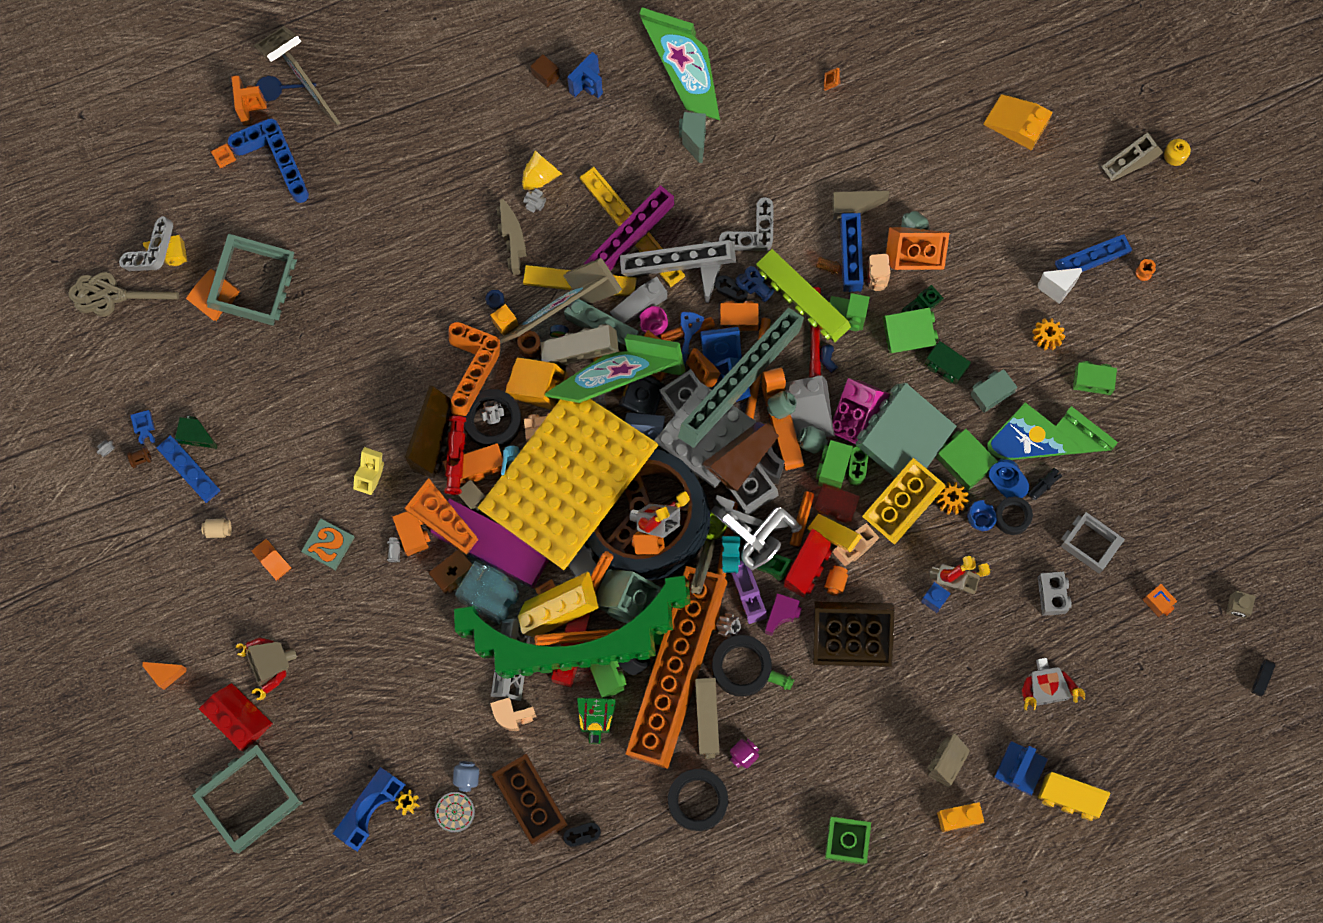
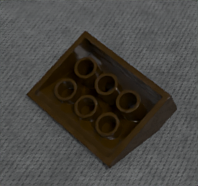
[405,385,453,478]
[813,601,895,667]

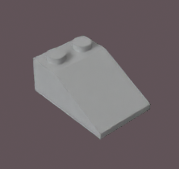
[785,375,834,439]

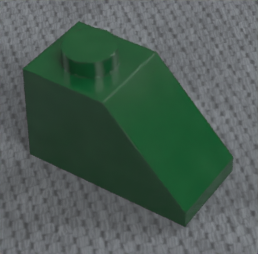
[175,416,218,449]

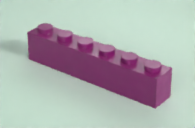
[584,185,674,271]

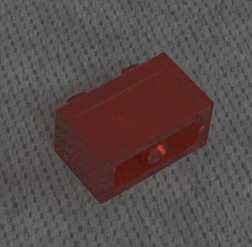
[815,483,860,523]

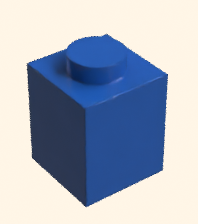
[921,582,951,613]

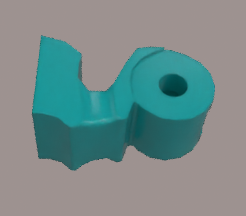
[722,536,741,573]

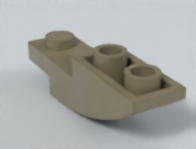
[497,199,527,275]

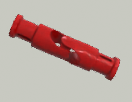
[444,416,466,495]

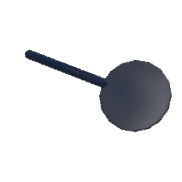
[256,76,317,101]

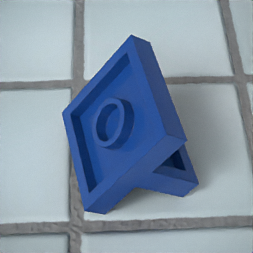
[567,52,603,98]
[700,327,742,364]
[994,741,1048,796]

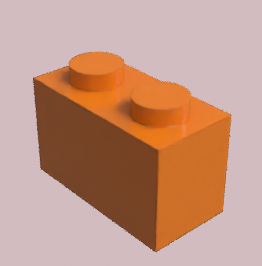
[720,301,758,331]
[393,511,431,556]

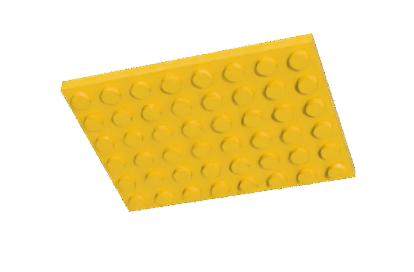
[478,399,658,570]

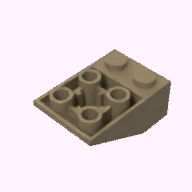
[927,734,970,788]

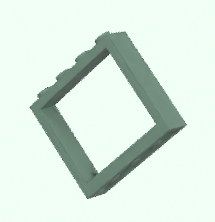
[207,234,297,326]
[192,745,303,854]

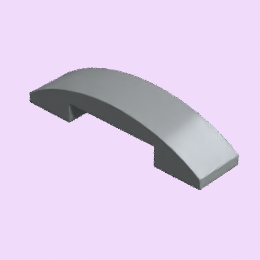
[713,495,788,531]

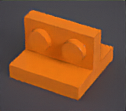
[232,76,267,126]

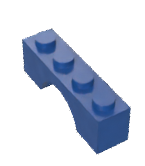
[333,767,405,852]

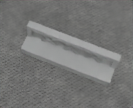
[491,619,530,701]

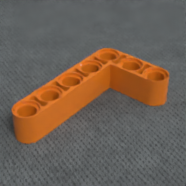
[449,322,500,417]
[761,367,804,471]

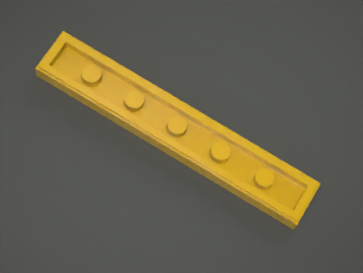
[523,265,637,297]

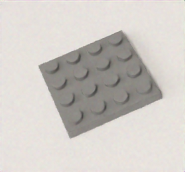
[654,383,756,488]

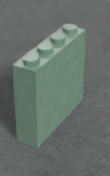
[855,383,956,478]

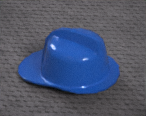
[989,459,1029,498]

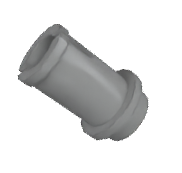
[387,537,402,562]

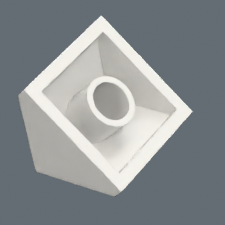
[1038,268,1082,304]

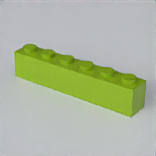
[756,249,851,343]

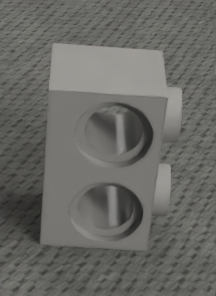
[1038,572,1071,616]

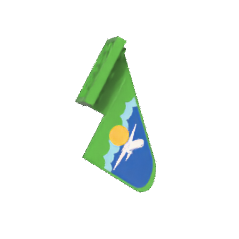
[987,402,1118,460]

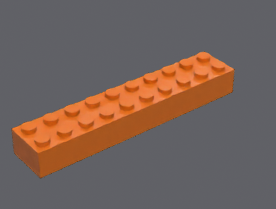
[626,566,728,769]

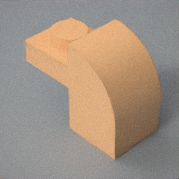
[833,523,879,566]
[490,698,537,731]

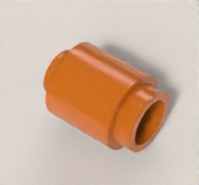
[824,566,848,596]

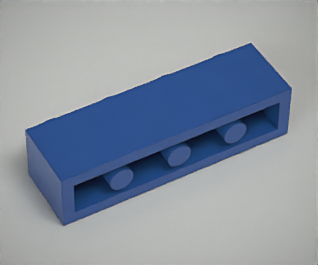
[840,213,864,292]

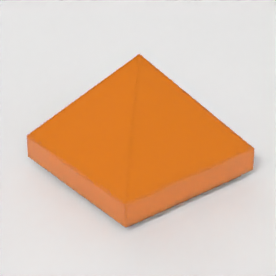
[824,68,840,90]

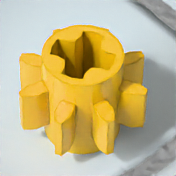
[395,790,420,815]

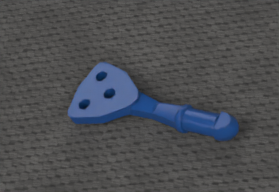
[680,312,704,367]

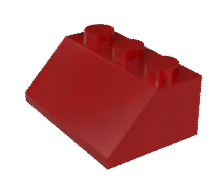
[784,528,833,598]
[199,683,273,752]

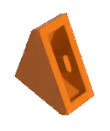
[142,662,187,690]

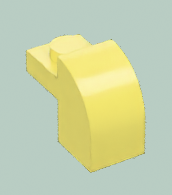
[353,447,384,495]

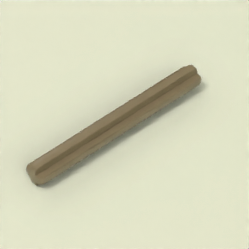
[691,539,715,594]

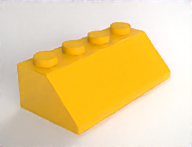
[862,458,946,545]
[518,571,599,637]

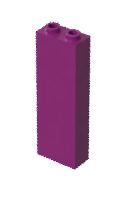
[430,498,549,589]

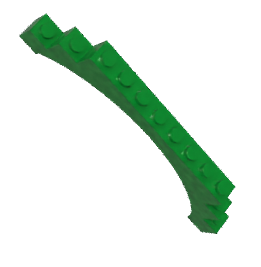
[454,576,691,679]

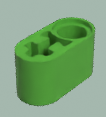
[848,446,868,486]

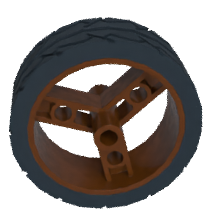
[587,449,710,580]

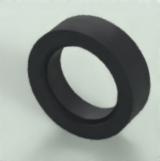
[464,389,522,448]
[712,635,772,697]
[668,769,728,831]

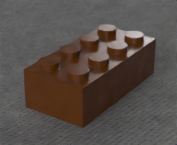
[492,754,568,846]

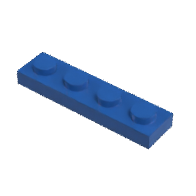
[1055,234,1132,272]
[156,435,221,503]

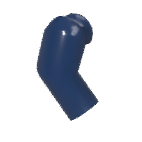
[820,344,838,373]

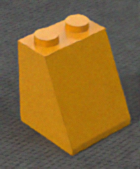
[505,358,565,410]

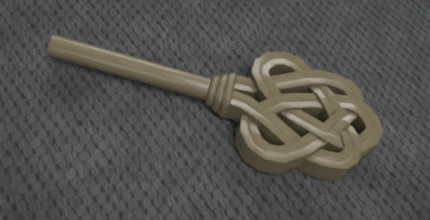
[68,272,179,317]

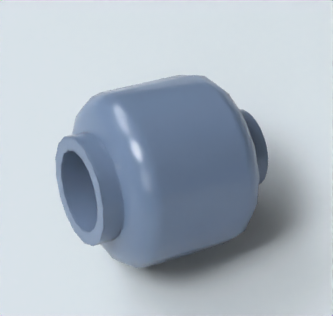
[453,761,479,792]

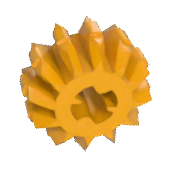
[1032,318,1065,351]
[936,482,969,515]

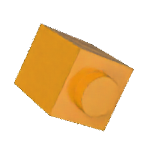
[490,304,518,336]

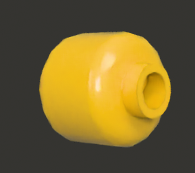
[1164,138,1191,166]

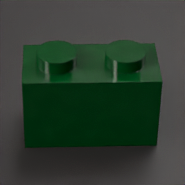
[925,341,971,385]

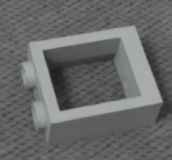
[1061,512,1125,574]

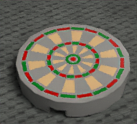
[435,792,475,833]

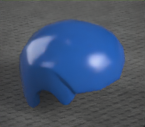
[967,500,997,531]

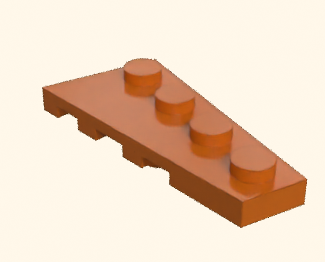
[405,478,478,555]

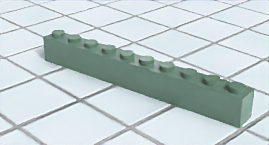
[678,307,804,448]

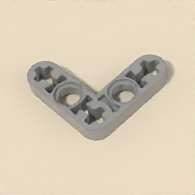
[719,197,773,251]
[119,216,174,271]

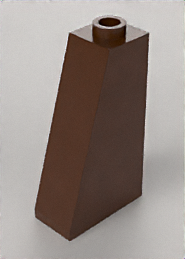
[702,422,779,491]

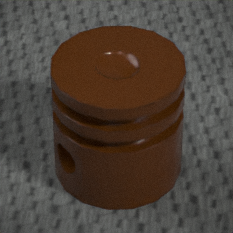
[517,331,541,359]

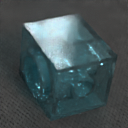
[455,561,519,624]

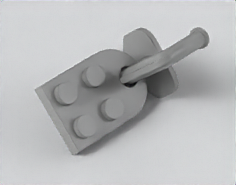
[711,505,802,570]

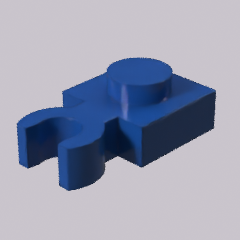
[131,410,155,446]

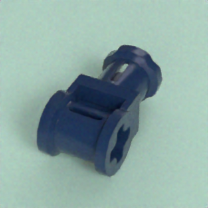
[736,266,775,302]

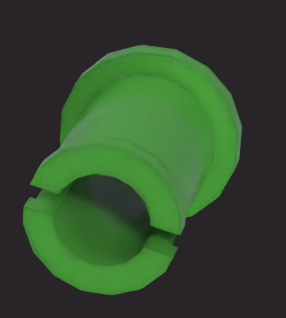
[768,670,794,691]

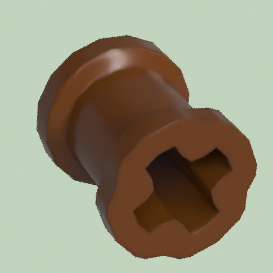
[127,446,152,469]

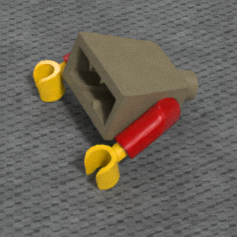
[930,556,990,595]
[236,637,297,700]

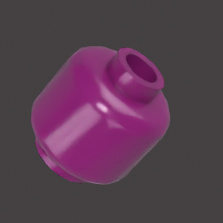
[730,739,759,769]

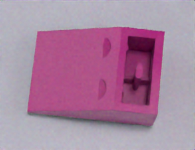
[832,378,890,444]

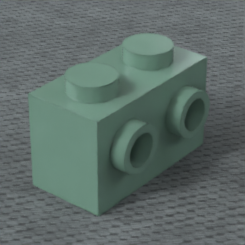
[971,369,1017,413]

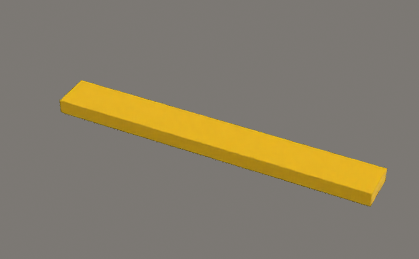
[579,167,685,288]

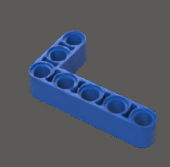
[228,119,309,203]

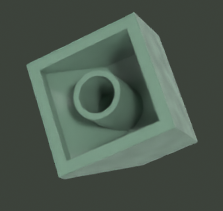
[679,112,706,163]

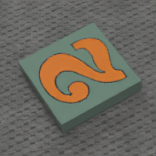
[301,519,355,571]

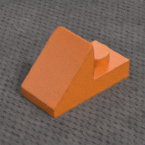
[252,539,291,581]

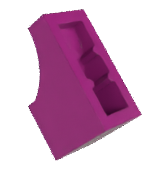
[765,593,802,636]

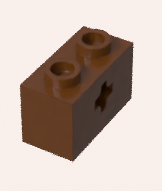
[429,549,475,594]

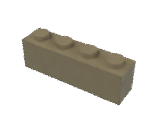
[540,324,619,366]

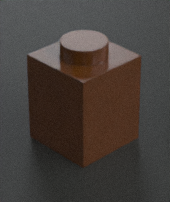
[530,54,560,88]

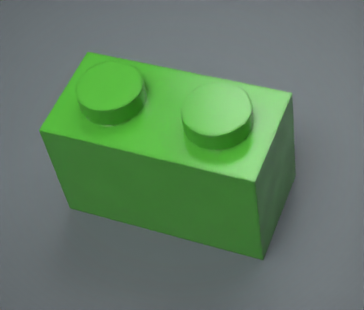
[1073,361,1117,395]

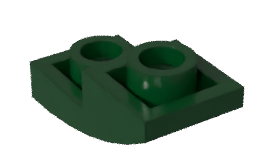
[901,285,944,312]

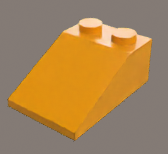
[983,94,1053,151]

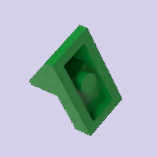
[756,554,793,581]

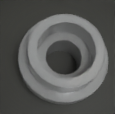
[96,440,115,457]

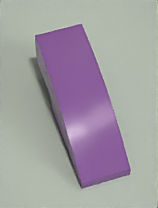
[731,561,767,624]

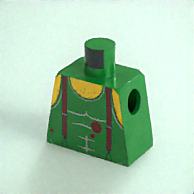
[577,698,616,744]

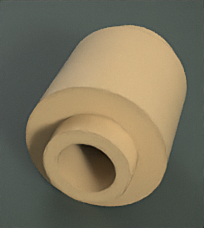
[201,518,232,538]

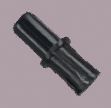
[1028,468,1062,500]

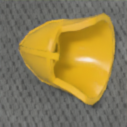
[522,150,562,190]

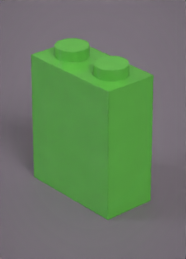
[882,308,938,353]
[936,429,998,491]

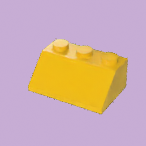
[1038,772,1110,821]

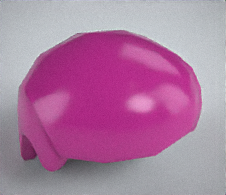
[639,306,668,336]

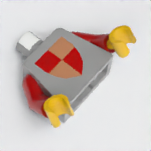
[630,491,690,538]
[1022,658,1085,710]

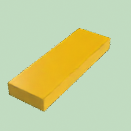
[807,514,862,552]

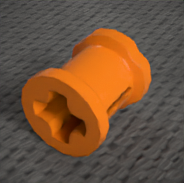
[1135,259,1156,281]

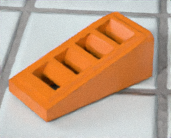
[686,348,721,387]

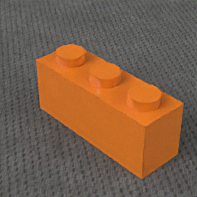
[443,443,503,487]

